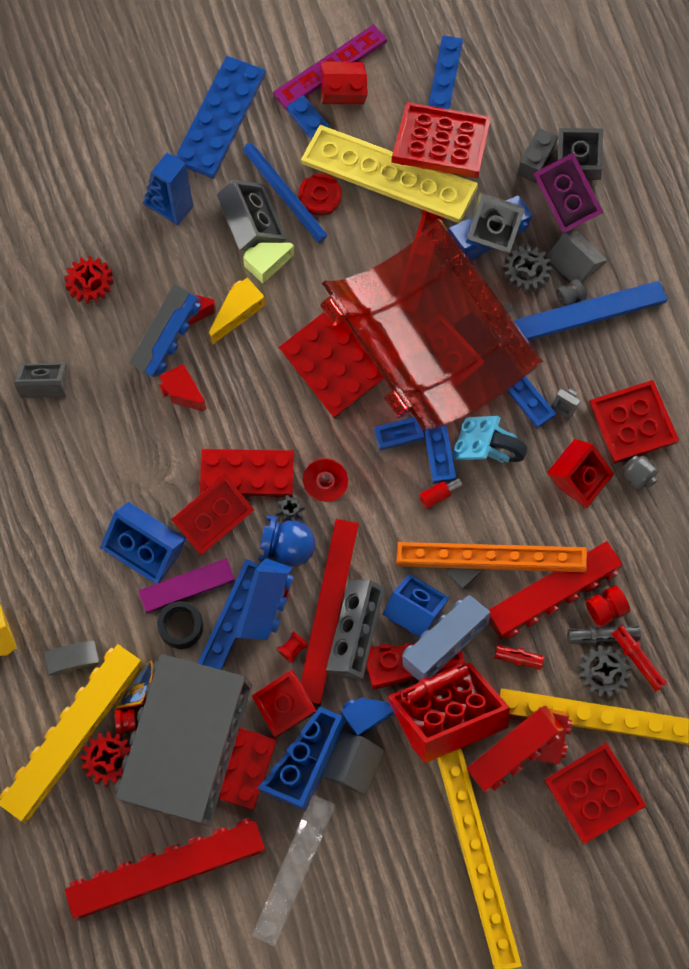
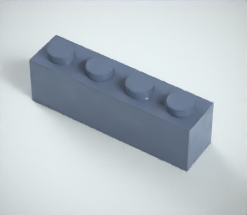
[403,595,490,680]

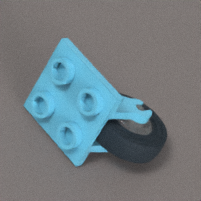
[452,416,527,463]

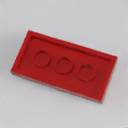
[200,449,294,497]

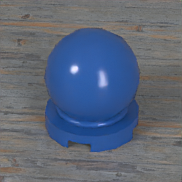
[258,515,315,567]

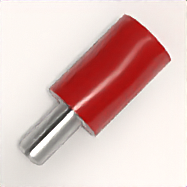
[418,479,462,509]

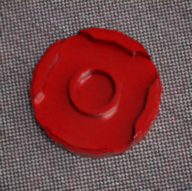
[298,173,342,216]

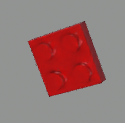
[251,670,317,737]

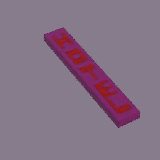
[273,24,387,110]

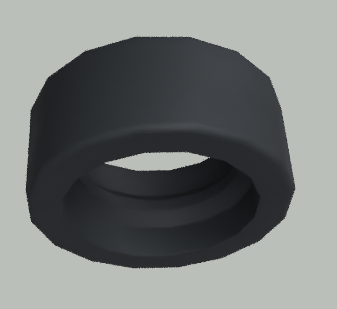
[157,601,204,649]

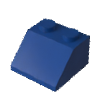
[382,574,449,637]

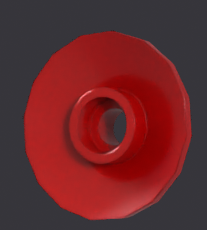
[302,458,349,502]

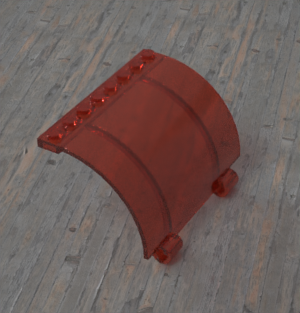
[320,219,543,431]

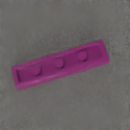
[138,558,235,614]

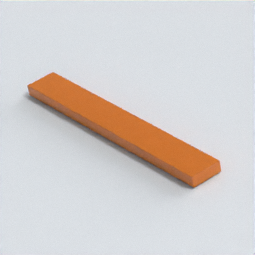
[396,542,587,572]

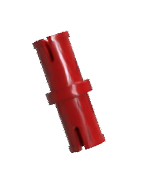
[494,644,544,670]

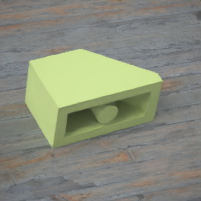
[243,243,294,283]

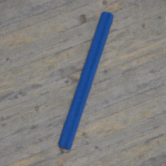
[243,143,327,243]

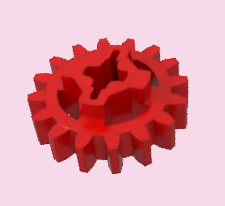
[64,256,114,304]
[81,732,131,786]

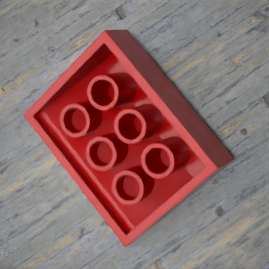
[388,663,510,763]

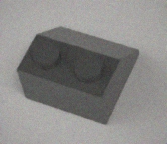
[467,193,525,253]

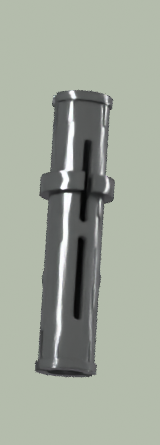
[567,625,641,645]

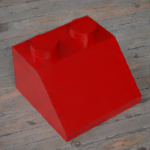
[320,62,368,104]
[547,439,614,508]

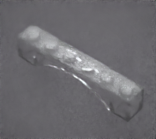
[252,795,336,948]

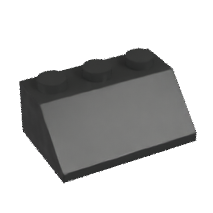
[217,180,287,251]

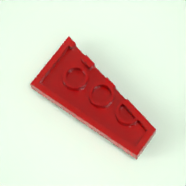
[366,643,465,690]

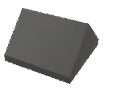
[545,231,607,283]
[14,363,66,398]
[322,732,385,796]

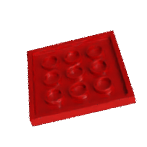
[391,102,491,178]
[278,292,406,418]

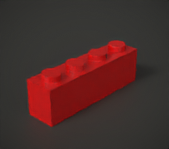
[466,706,564,792]

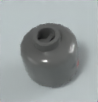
[623,455,658,490]

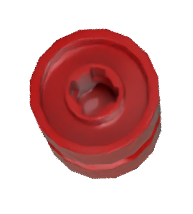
[585,585,630,628]

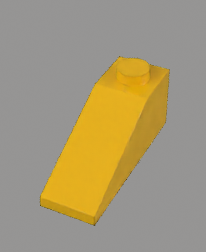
[209,277,265,344]

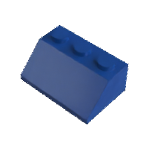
[100,502,186,584]
[235,558,294,639]

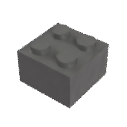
[558,128,603,180]

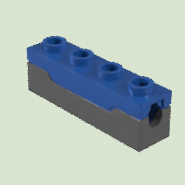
[129,284,201,377]

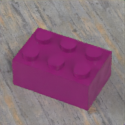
[533,152,603,233]

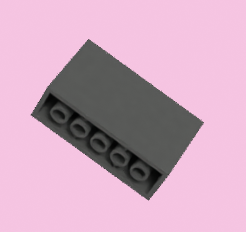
[115,654,252,827]

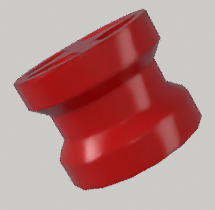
[115,708,138,734]

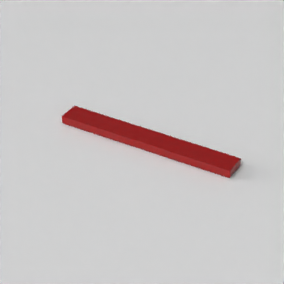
[301,519,359,706]

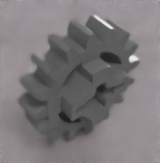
[503,245,552,293]
[578,645,631,699]

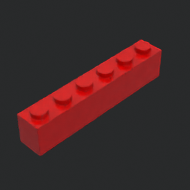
[489,541,623,640]

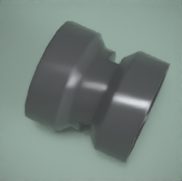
[556,279,587,307]

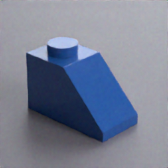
[341,698,395,736]

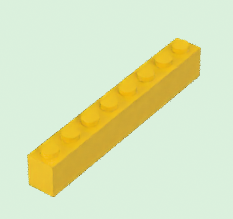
[0,644,143,824]

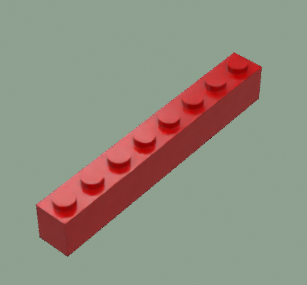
[64,819,266,920]

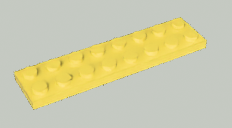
[301,125,478,223]

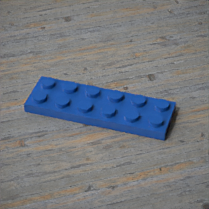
[176,55,266,179]

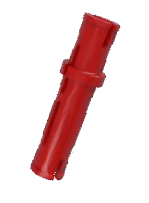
[611,625,667,692]
[401,662,469,705]

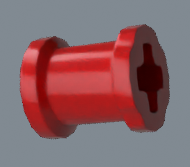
[277,631,308,663]

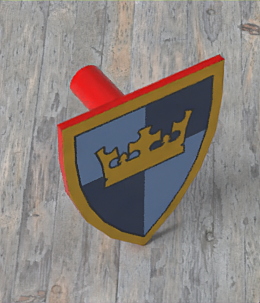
[115,660,154,710]

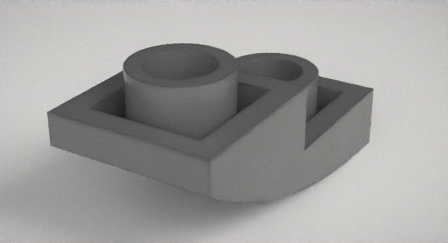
[44,641,99,676]

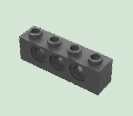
[326,580,385,679]

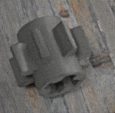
[276,495,305,523]

